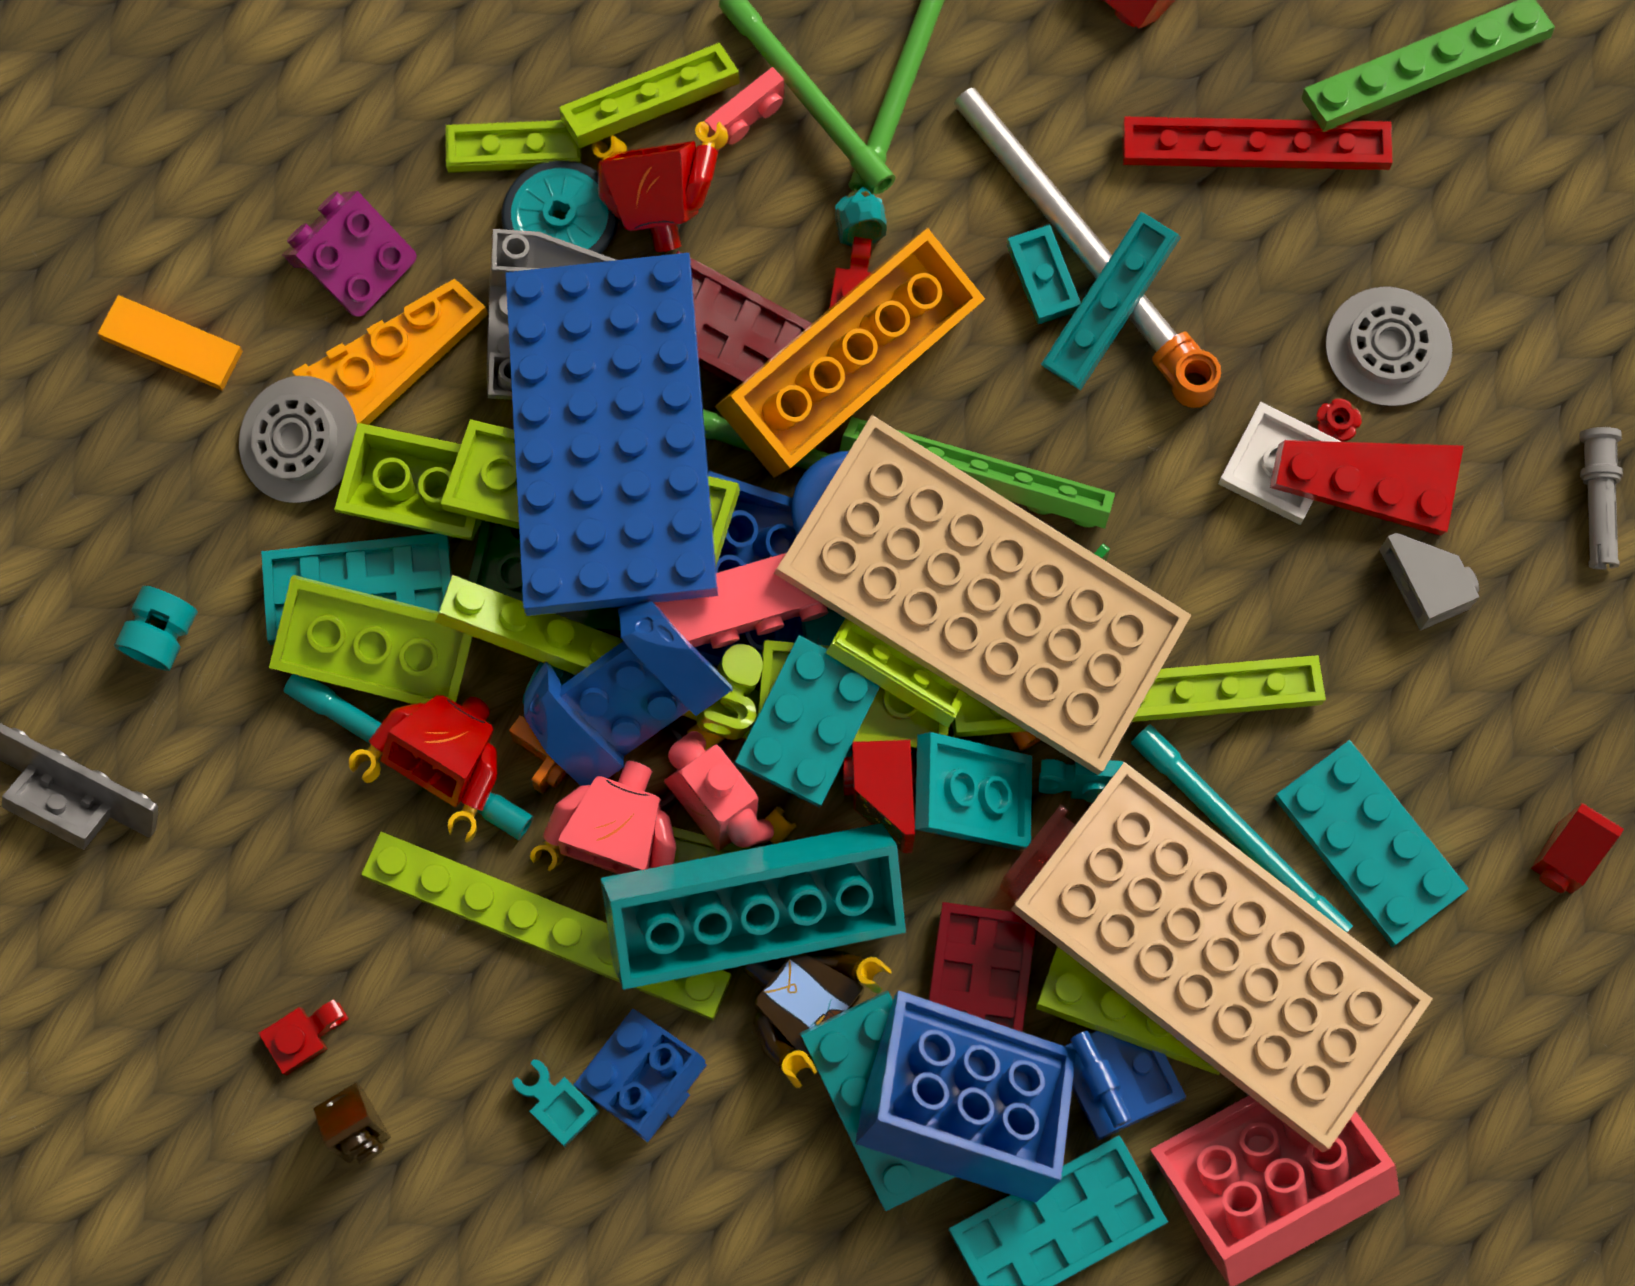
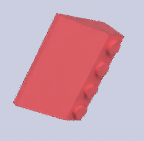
[1150,1096,1400,1286]

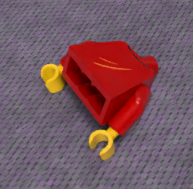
[592,121,728,252]
[349,695,497,842]

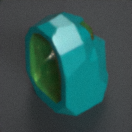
[835,187,887,247]

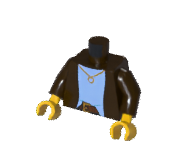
[744,949,892,1088]

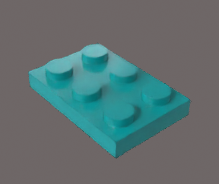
[734,635,880,807]
[915,732,1032,851]

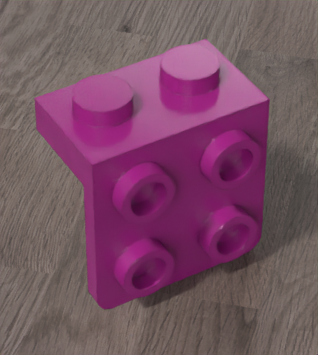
[282,191,417,316]

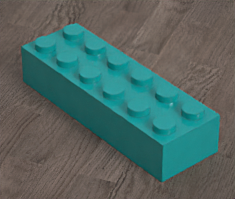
[601,823,906,990]

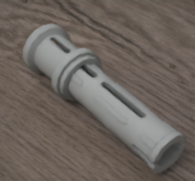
[1579,427,1623,569]

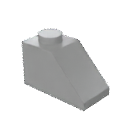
[1379,533,1479,631]

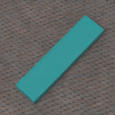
[1041,211,1181,391]

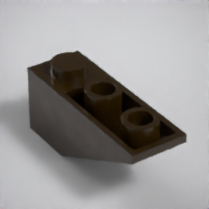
[313,1082,391,1164]

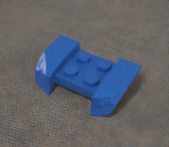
[524,601,732,786]

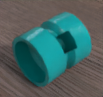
[113,585,198,671]

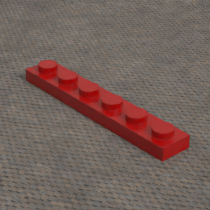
[1122,117,1393,170]

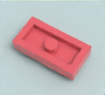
[704,67,784,151]

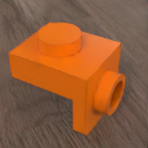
[509,715,567,794]

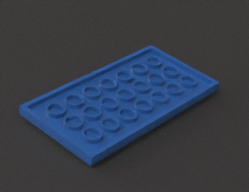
[506,253,718,616]

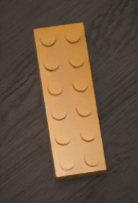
[715,228,985,477]

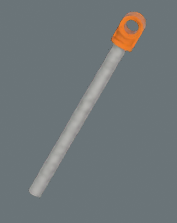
[954,88,1221,408]

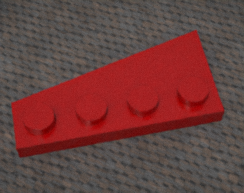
[1270,440,1464,536]

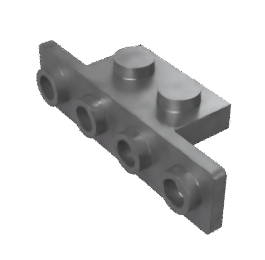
[0,723,158,850]

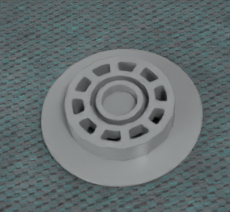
[1326,287,1452,406]
[239,376,357,503]

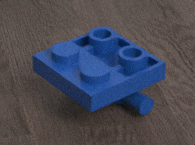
[574,1008,707,1143]
[1065,1031,1186,1141]

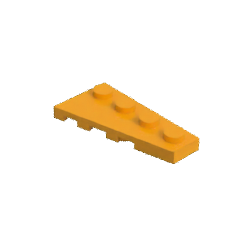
[292,278,488,425]

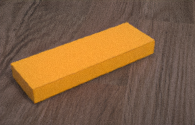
[98,295,243,391]

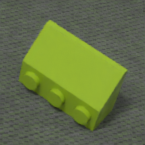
[334,423,482,541]

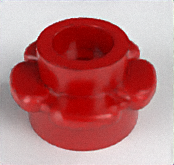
[1316,399,1362,442]

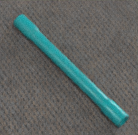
[284,674,534,840]
[1131,724,1353,932]

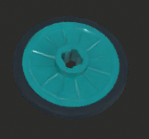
[501,160,618,254]

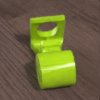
[697,644,763,740]

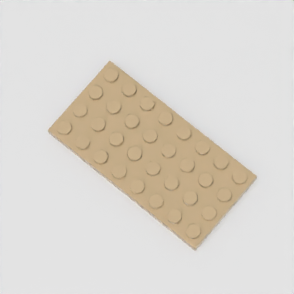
[774,415,1191,775]
[1011,762,1433,1153]

